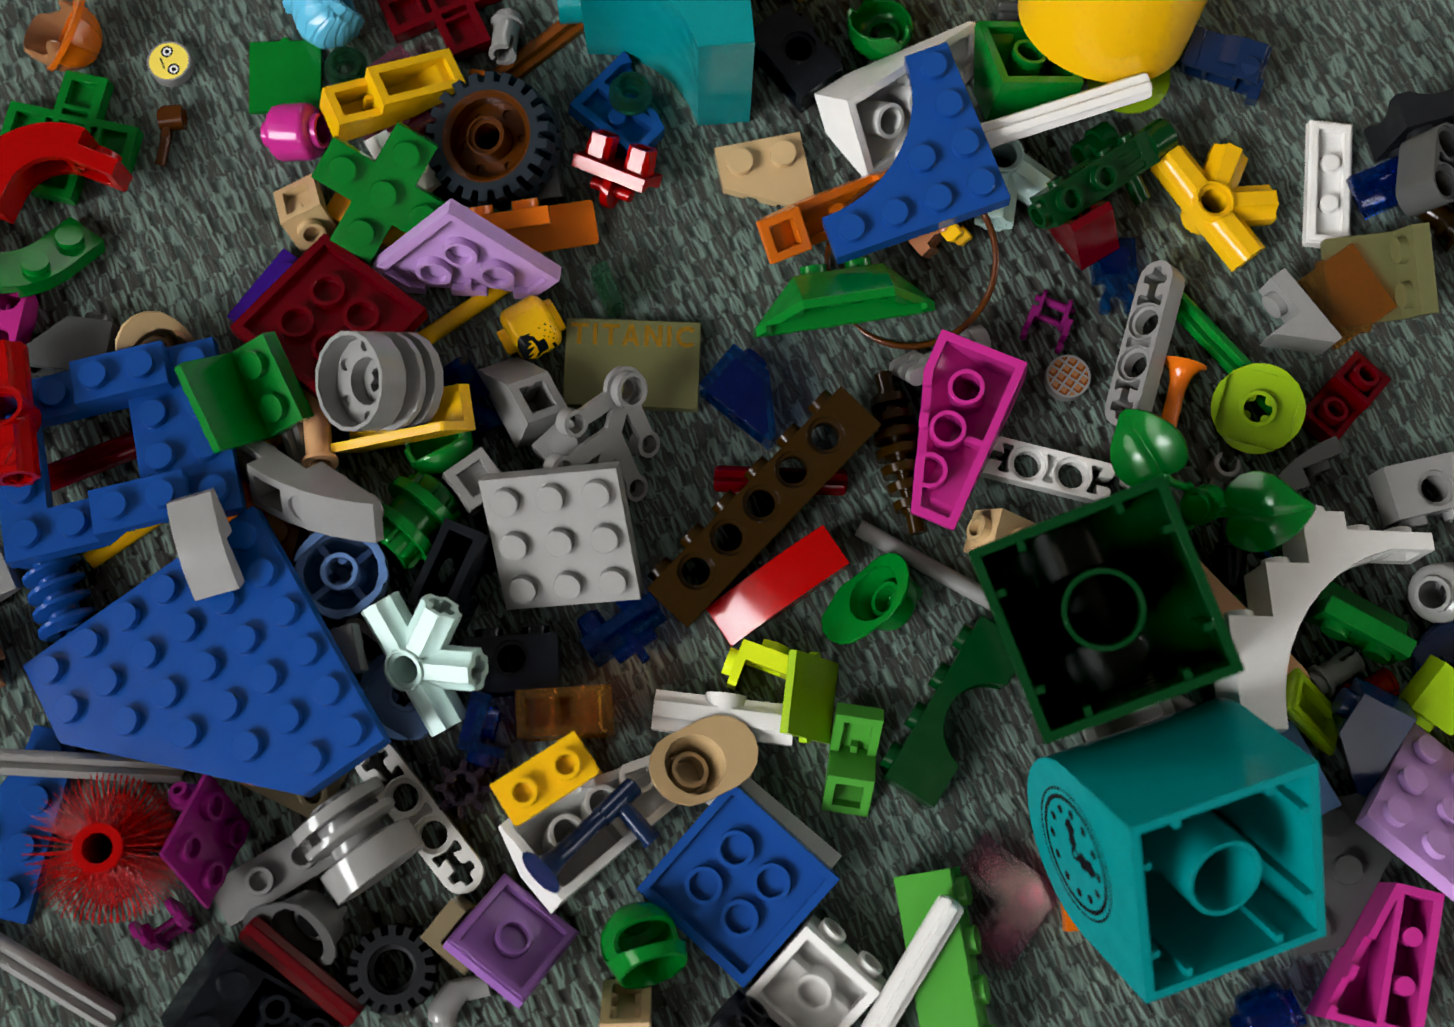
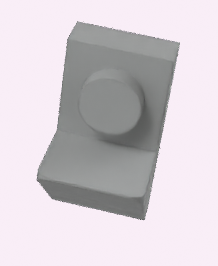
[1259,268,1342,354]

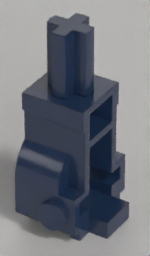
[1178,25,1272,107]

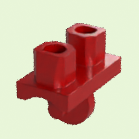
[571,129,663,209]

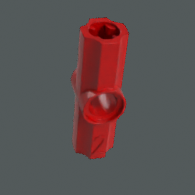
[0,339,42,487]

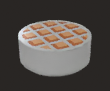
[1043,355,1091,402]

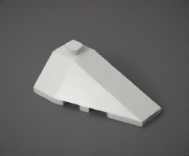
[498,755,678,914]

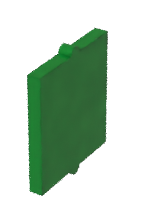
[249,37,322,115]

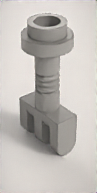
[889,324,991,386]

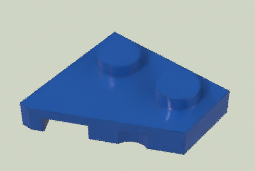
[569,51,665,158]

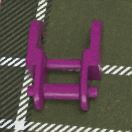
[1019,289,1076,354]
[128,896,196,952]

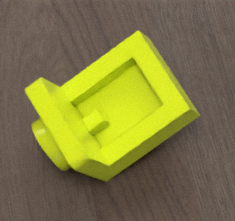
[721,638,790,690]

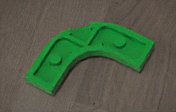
[0,216,105,298]

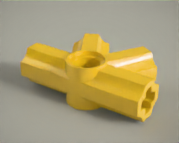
[1150,143,1279,272]

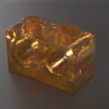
[515,684,616,743]

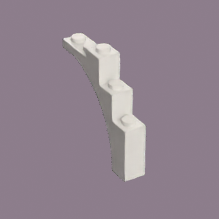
[1214,505,1435,733]

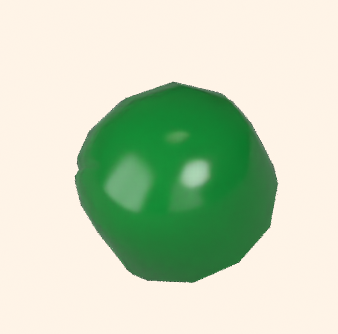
[847,0,913,61]
[404,431,474,476]

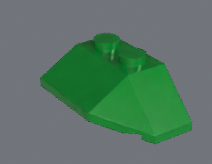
[753,257,936,339]

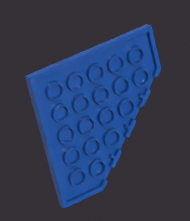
[22,505,392,798]

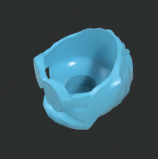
[282,0,365,50]

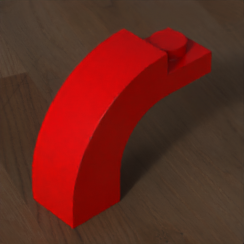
[0,122,133,224]

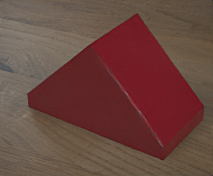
[1048,201,1120,271]

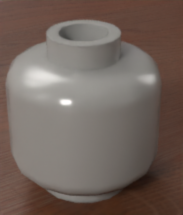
[1408,562,1454,623]

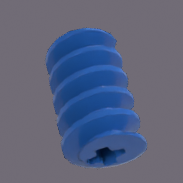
[18,555,97,642]

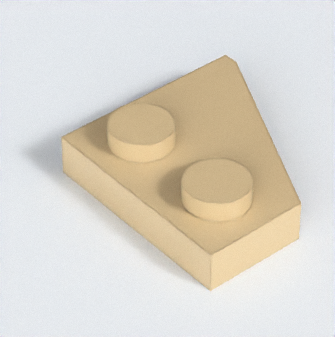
[714,132,814,207]

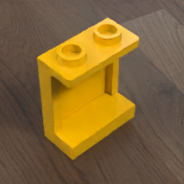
[489,731,603,826]

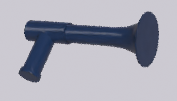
[522,778,661,893]

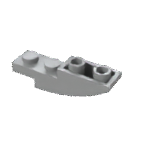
[237,441,384,543]

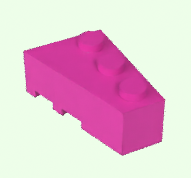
[1305,882,1445,1027]

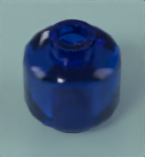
[1229,981,1307,1027]

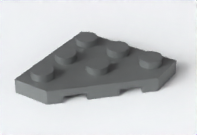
[1290,789,1394,957]

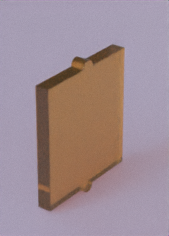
[1297,243,1396,350]

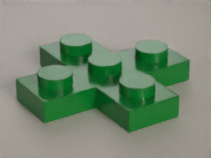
[0,70,144,206]
[311,121,445,263]

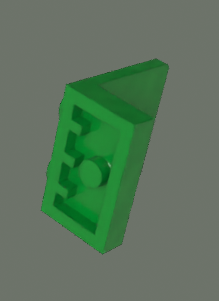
[174,331,314,453]

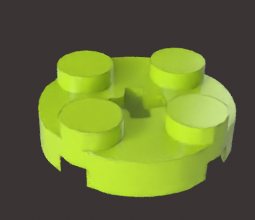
[1211,363,1306,454]

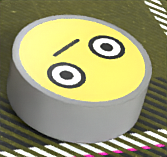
[147,41,194,87]

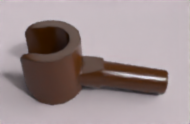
[155,105,187,167]

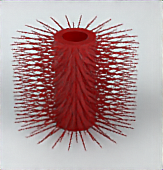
[21,772,183,925]

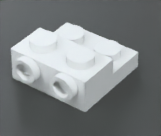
[745,914,886,1027]

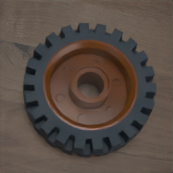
[425,71,562,210]

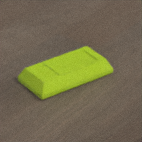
[1286,668,1338,755]

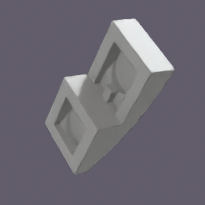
[166,488,245,601]

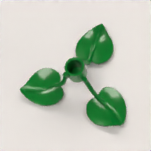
[1110,408,1316,552]

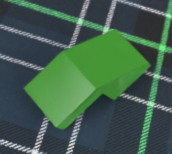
[821,702,884,817]

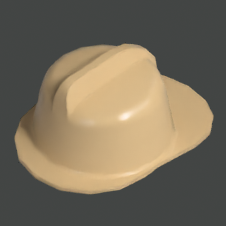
[649,715,759,806]

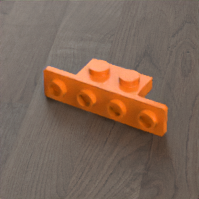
[469,198,599,253]

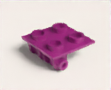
[159,774,250,909]

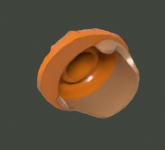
[23,0,103,72]

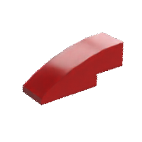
[706,525,849,647]

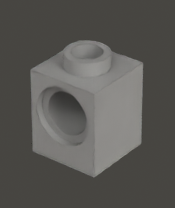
[441,446,501,520]

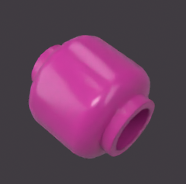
[260,102,331,162]

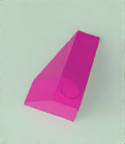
[911,329,1028,531]

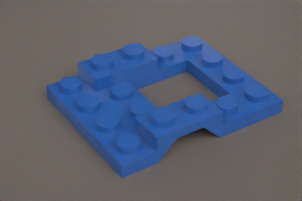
[0,337,247,569]

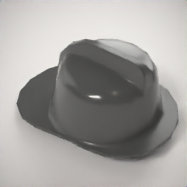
[243,889,348,966]

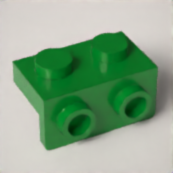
[1305,581,1418,665]

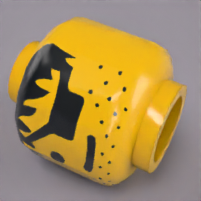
[496,295,566,362]

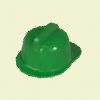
[821,553,923,645]

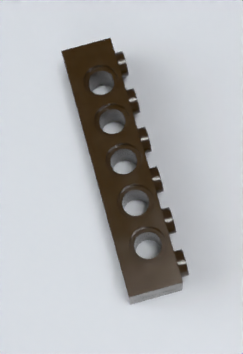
[647,386,882,628]

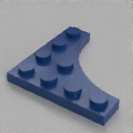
[822,42,1011,265]
[0,725,81,924]

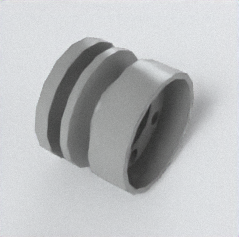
[315,331,444,431]
[292,776,425,906]

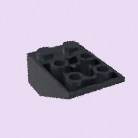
[160,934,343,1027]

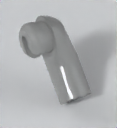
[428,974,492,1027]

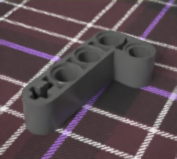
[1395,122,1454,217]

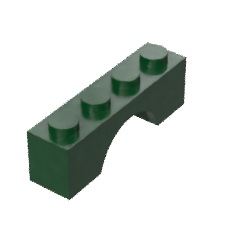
[879,616,1015,809]

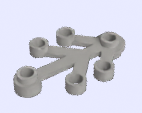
[543,365,660,502]

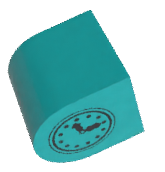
[1027,698,1326,1004]

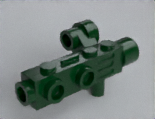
[1028,118,1178,230]

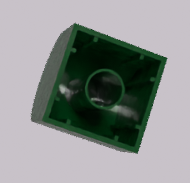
[967,474,1245,745]

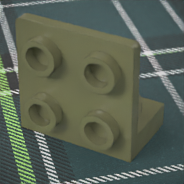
[1320,222,1439,328]

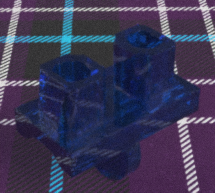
[1346,156,1399,219]
[577,592,666,668]

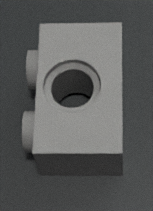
[1368,451,1454,530]

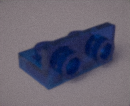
[457,690,512,770]

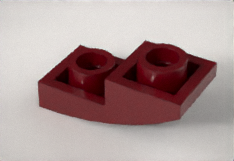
[1302,350,1391,443]

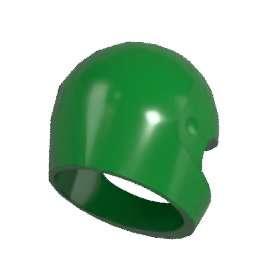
[600,902,688,989]

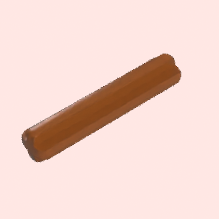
[494,20,585,79]

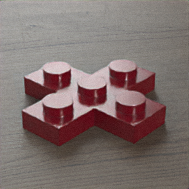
[377,0,502,63]

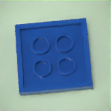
[636,785,841,988]

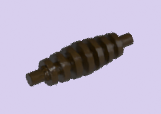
[870,370,928,536]

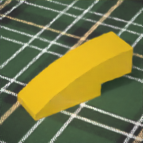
[319,48,466,141]

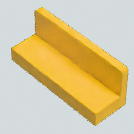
[330,384,476,453]

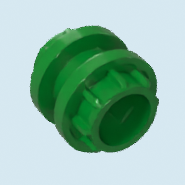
[378,472,461,570]

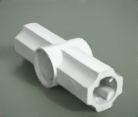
[651,689,793,747]

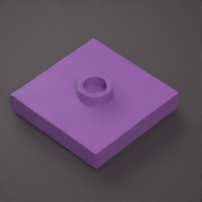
[442,873,579,1009]

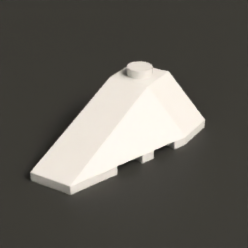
[814,21,976,177]

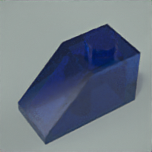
[699,344,776,451]

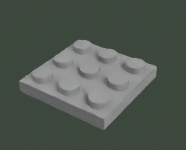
[478,461,645,610]

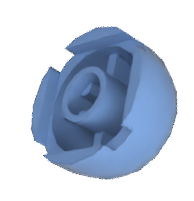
[294,532,390,621]

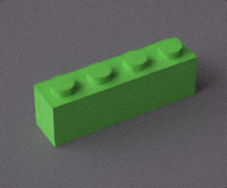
[893,866,996,1027]

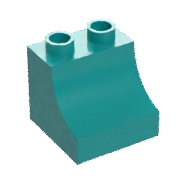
[557,0,755,126]

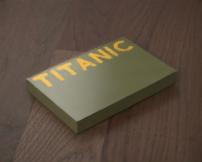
[563,318,701,413]

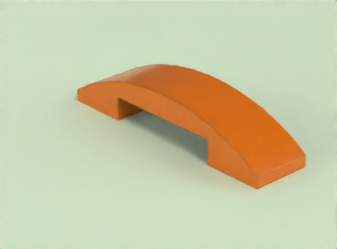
[755,168,889,264]

